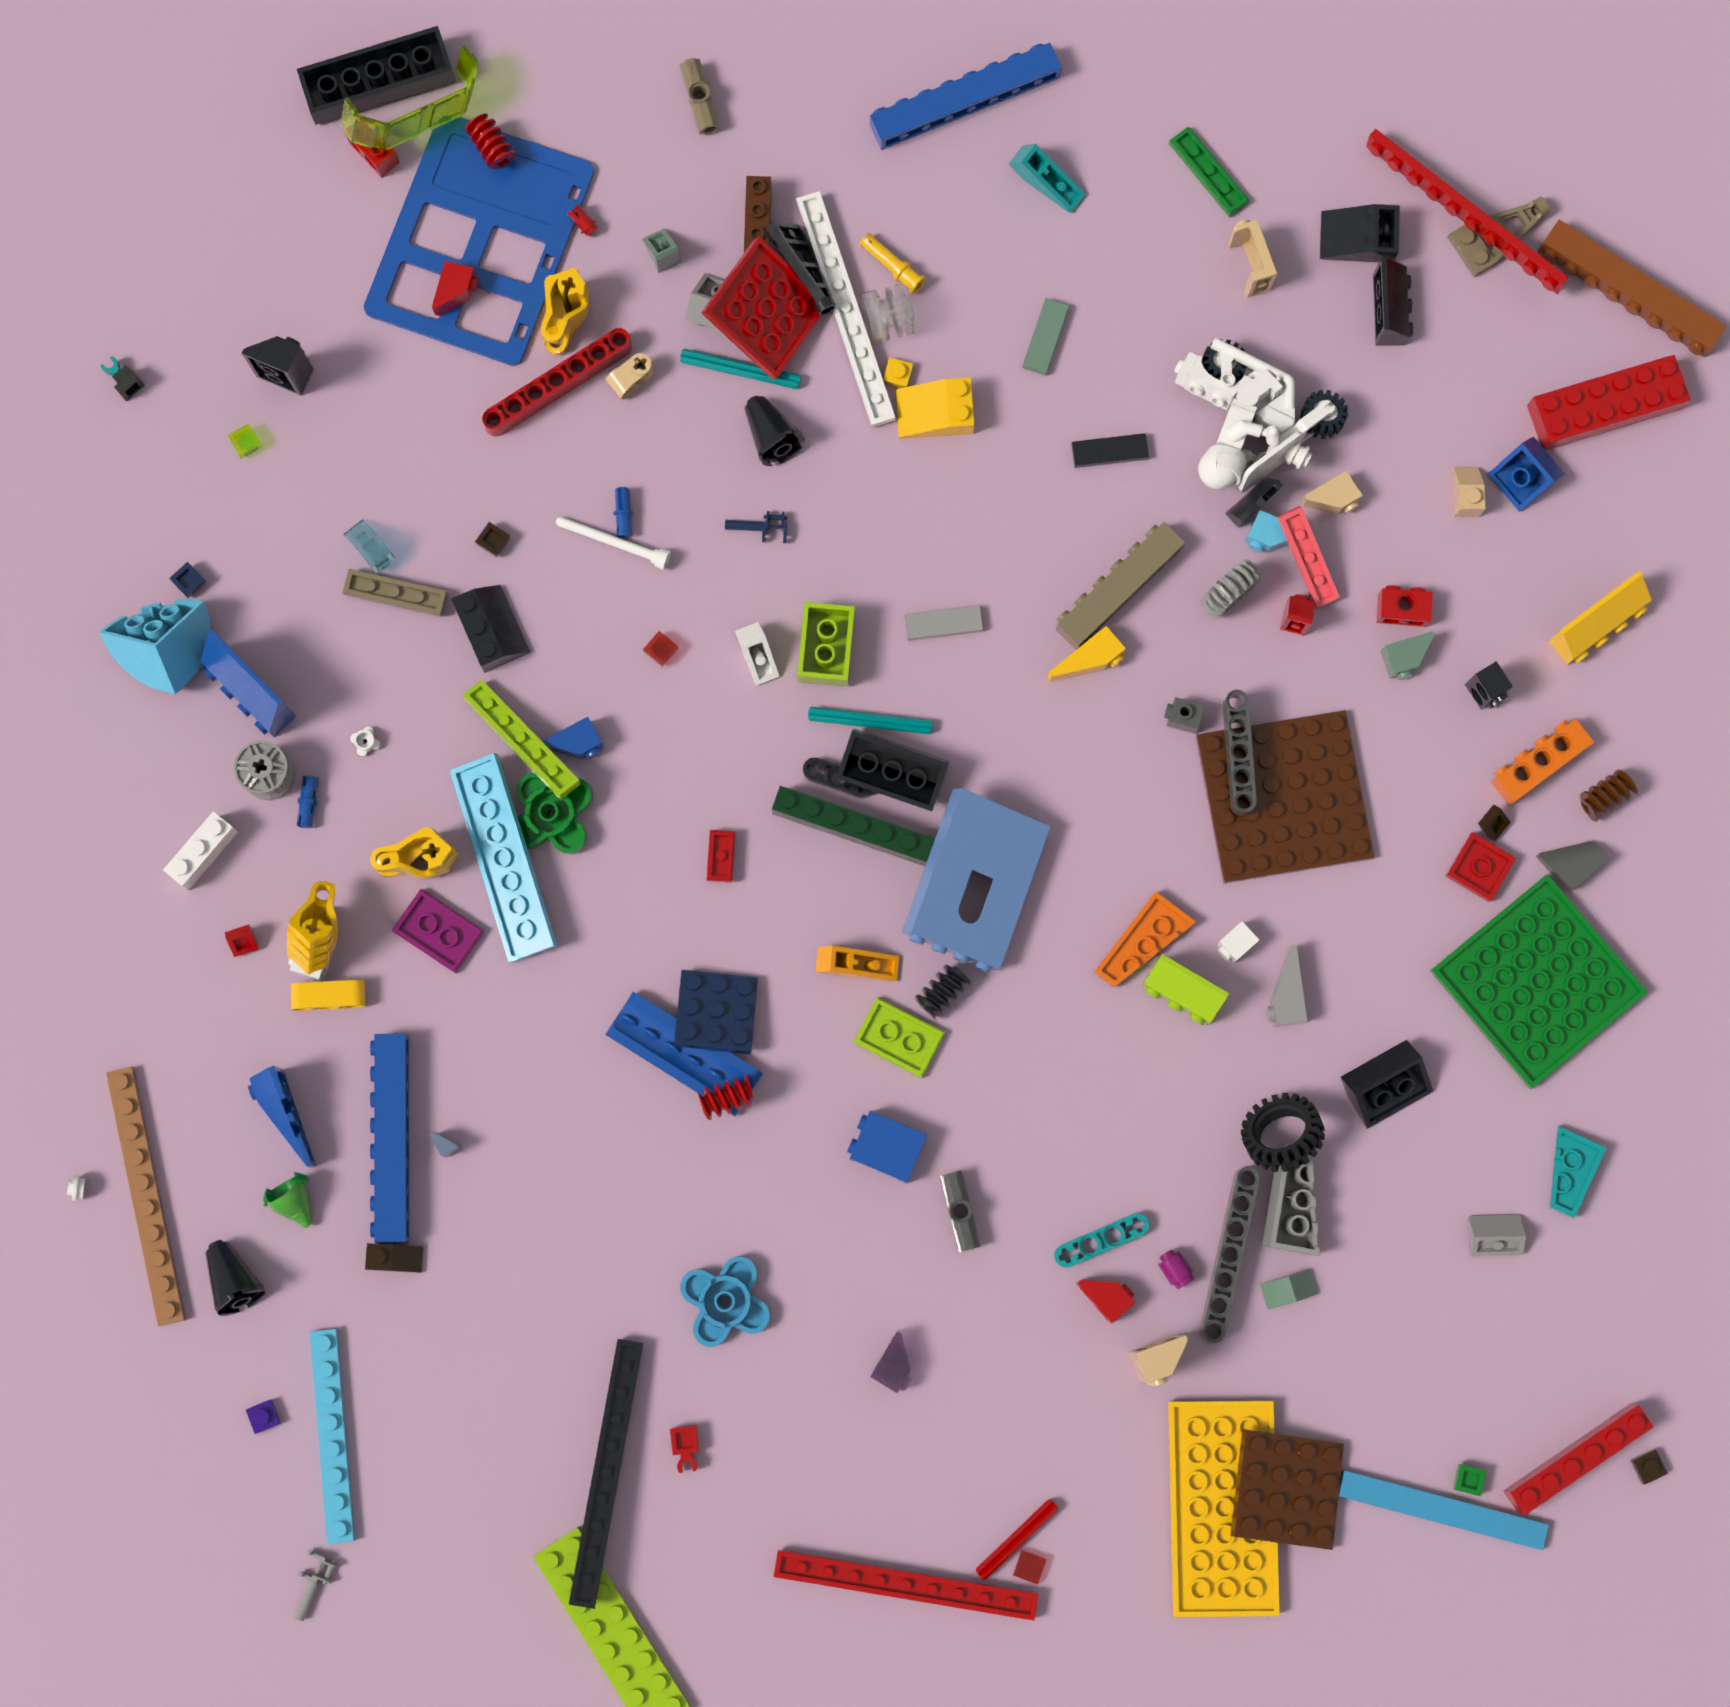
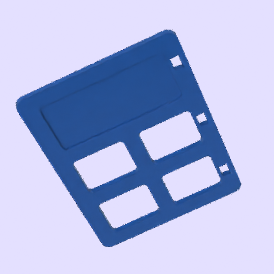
[364,114,594,366]

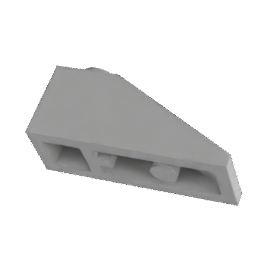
[1267,945,1307,1027]

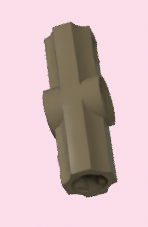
[680,58,720,135]

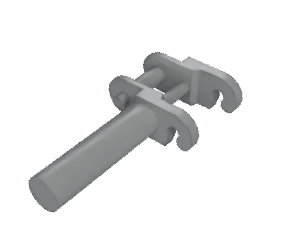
[294,1550,338,1621]

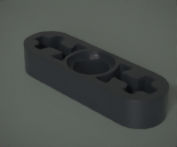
[803,758,873,799]

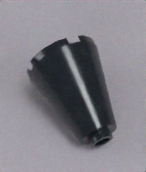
[745,396,805,466]
[205,1240,266,1316]

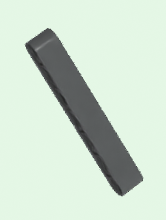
[1200,1166,1260,1343]

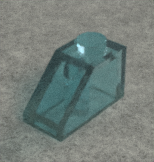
[343,519,395,573]

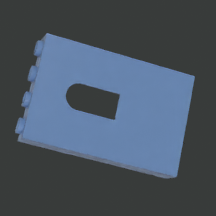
[902,788,1051,972]

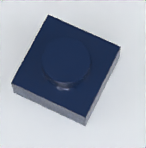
[169,562,206,598]

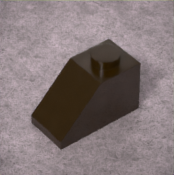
[365,1243,424,1273]

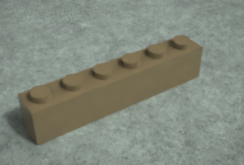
[1056,522,1185,650]

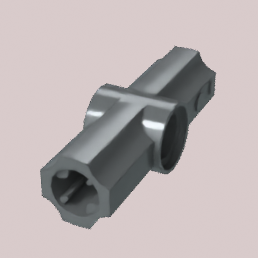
[940,1171,981,1252]

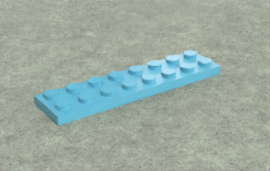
[450,753,557,963]

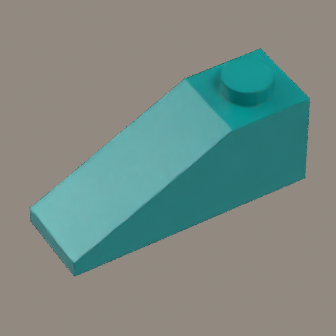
[1008,144,1085,213]

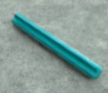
[680,349,801,389]
[808,706,933,734]

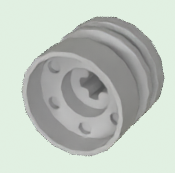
[234,741,295,801]

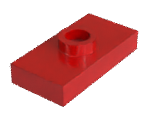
[706,830,736,883]

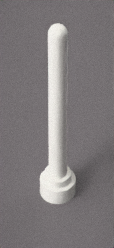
[556,517,671,570]

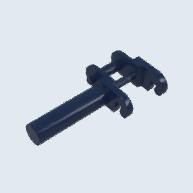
[725,511,787,543]

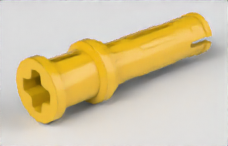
[859,233,926,295]

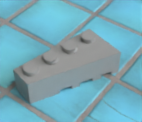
[1262,1143,1320,1256]

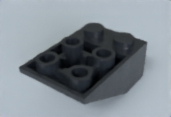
[1320,204,1400,262]

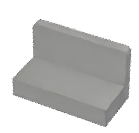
[1468,1215,1526,1256]

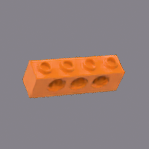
[1491,718,1594,806]

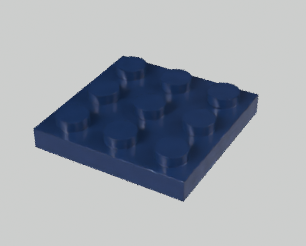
[674,970,758,1054]

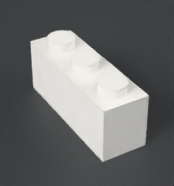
[163,811,238,890]

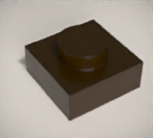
[475,522,511,558]
[1478,805,1511,841]
[1630,1449,1668,1485]

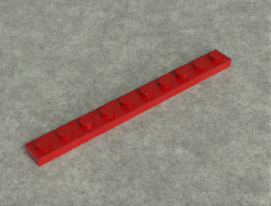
[1366,128,1569,295]
[773,1550,1038,1621]

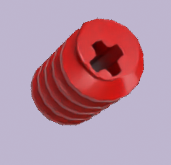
[465,113,516,170]
[697,1074,754,1120]

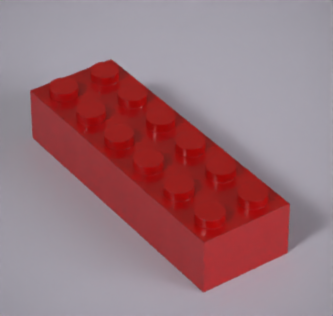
[1527,354,1691,450]

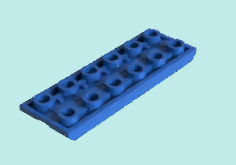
[605,992,763,1117]

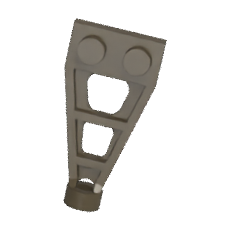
[1447,196,1550,277]

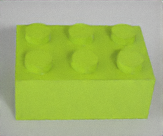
[797,602,855,687]

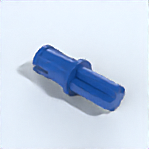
[613,487,633,538]

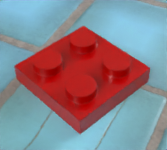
[1445,832,1516,902]

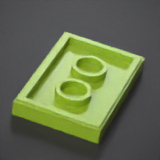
[853,997,945,1078]

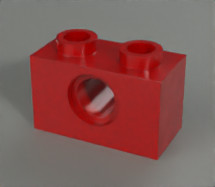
[1376,585,1433,627]

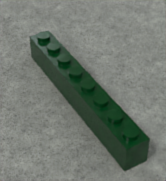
[772,786,935,866]

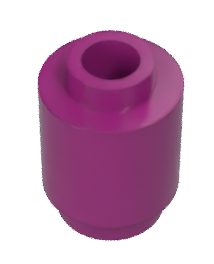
[1158,1249,1195,1290]

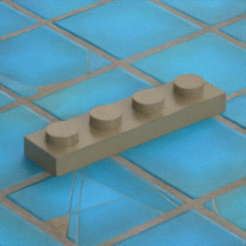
[343,569,448,617]

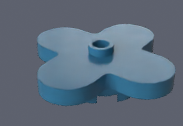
[680,1256,770,1347]

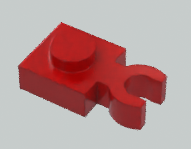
[670,1425,699,1473]

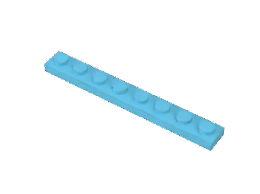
[310,1329,355,1544]

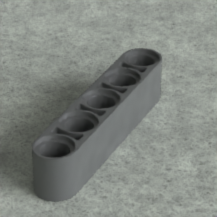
[1223,689,1257,816]

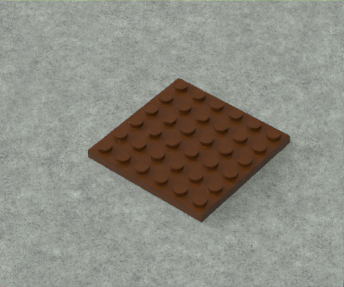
[1196,710,1374,884]

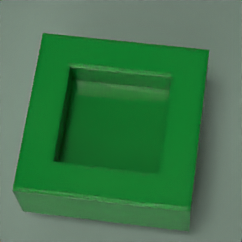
[1453,1464,1486,1496]

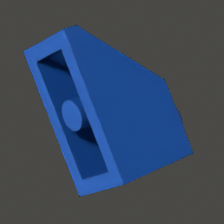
[543,717,604,759]

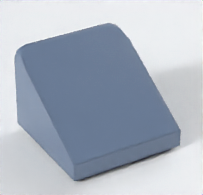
[430,1132,462,1157]

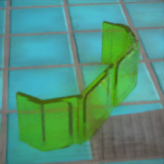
[341,45,479,150]

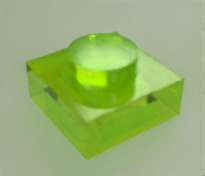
[227,423,263,459]

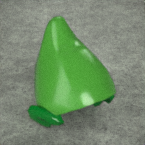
[263,1172,311,1228]

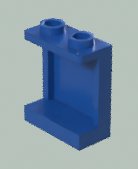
[847,1111,927,1184]

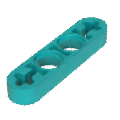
[1054,1213,1149,1268]

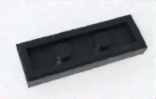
[1071,433,1149,468]

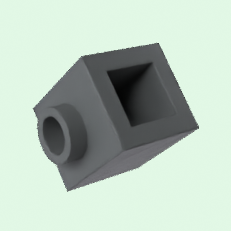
[1164,697,1205,734]

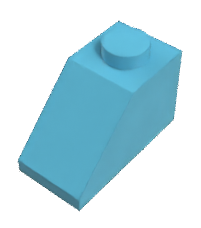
[1245,510,1288,553]

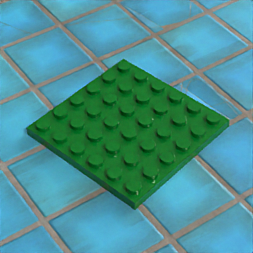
[1430,874,1648,1089]

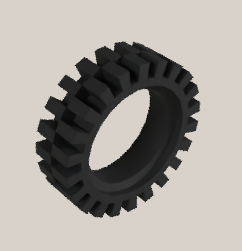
[1241,1093,1325,1172]

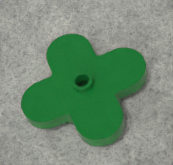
[516,773,593,854]

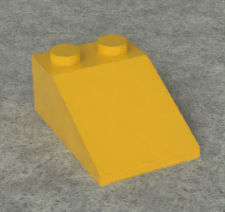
[895,377,974,439]

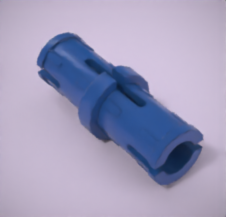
[296,776,319,829]

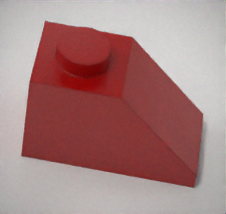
[432,261,479,316]
[1280,594,1315,636]
[1076,1280,1135,1323]

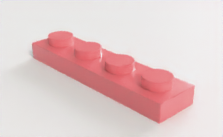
[1277,506,1340,608]

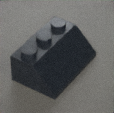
[1373,258,1413,346]
[242,336,314,396]
[451,585,531,673]
[1340,1039,1433,1129]

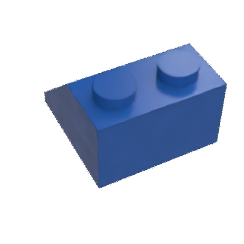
[1488,436,1565,512]

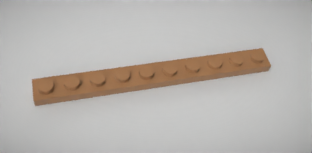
[106,1067,186,1326]

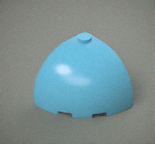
[99,599,211,694]

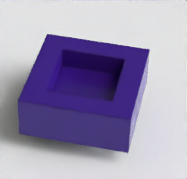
[246,1399,281,1434]

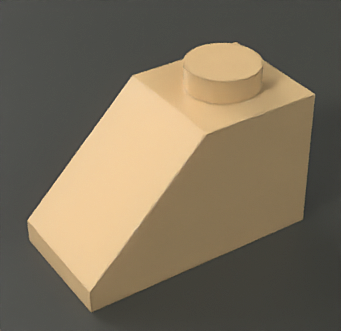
[1452,467,1486,517]
[1301,471,1363,515]

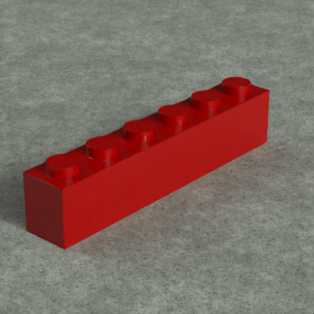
[1503,1404,1654,1515]

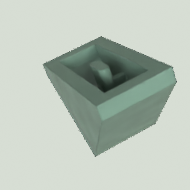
[642,229,681,273]
[1260,1269,1317,1309]

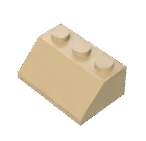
[1129,1335,1188,1387]

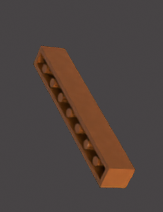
[1538,219,1727,357]

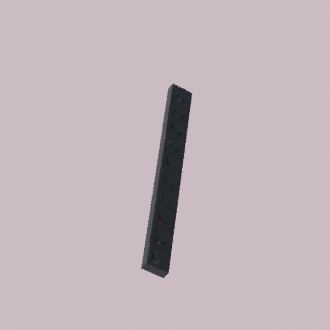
[569,1339,643,1609]

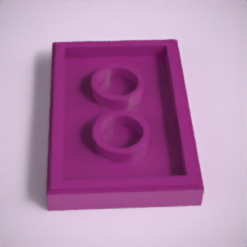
[392,889,485,974]

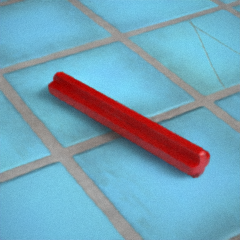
[976,1499,1059,1580]

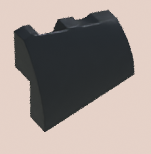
[1225,478,1283,528]

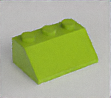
[1142,954,1229,1026]

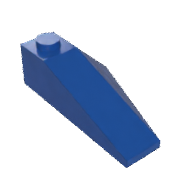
[248,1065,316,1168]

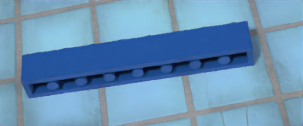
[870,42,1062,150]
[370,1033,410,1243]

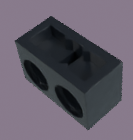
[1465,661,1513,709]

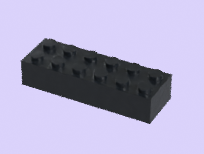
[297,26,456,125]

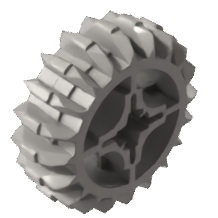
[1200,559,1263,619]

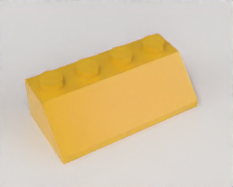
[1549,571,1651,665]

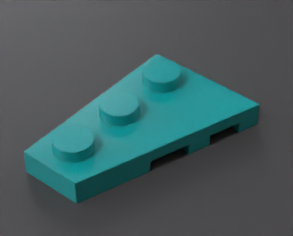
[1550,1126,1606,1219]

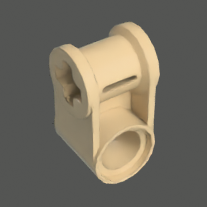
[606,353,654,400]

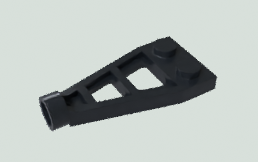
[767,221,836,316]

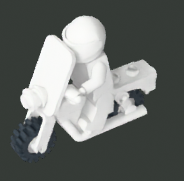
[1174,338,1348,492]

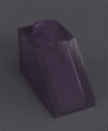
[870,1331,912,1393]

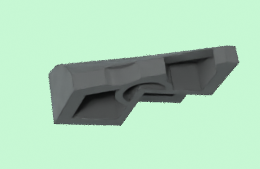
[1536,841,1610,892]

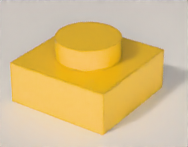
[883,357,913,388]

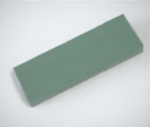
[1022,298,1069,376]

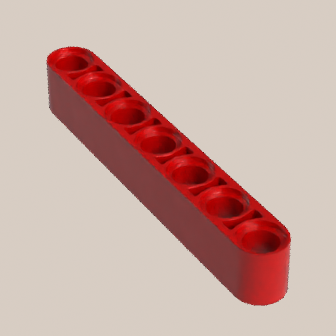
[482,328,632,436]

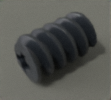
[915,965,972,1020]

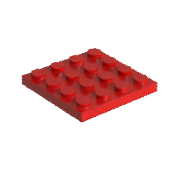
[701,236,821,379]

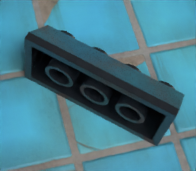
[836,728,950,811]

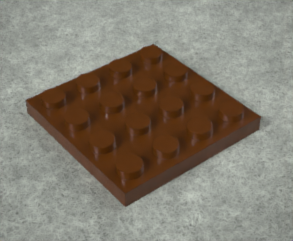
[1230,1429,1344,1550]

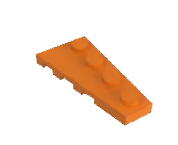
[1094,891,1196,988]

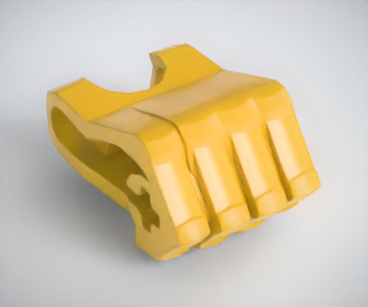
[541,267,590,355]
[370,827,459,880]
[287,881,338,975]

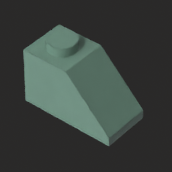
[1381,631,1434,680]

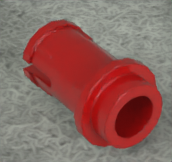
[567,204,598,236]

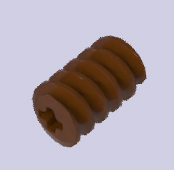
[1580,769,1638,822]

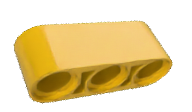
[291,980,366,1011]

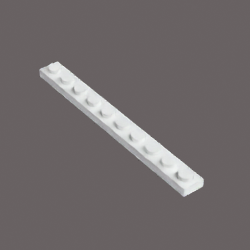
[796,191,895,427]

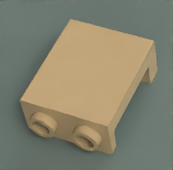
[1228,220,1277,298]

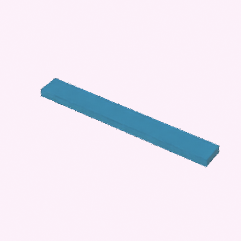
[1339,1470,1549,1550]

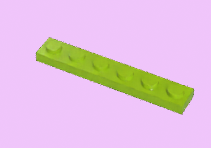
[462,679,580,800]

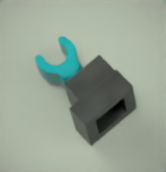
[101,356,145,401]

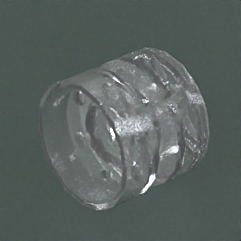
[860,283,915,344]

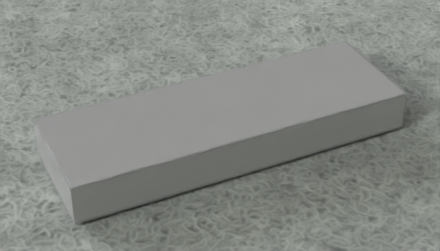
[905,605,983,641]

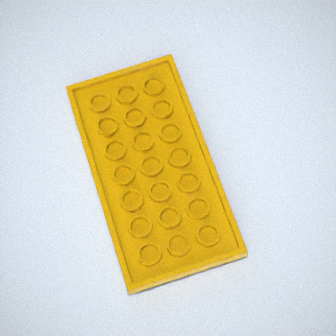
[1168,1401,1280,1617]

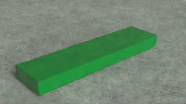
[1169,126,1250,218]

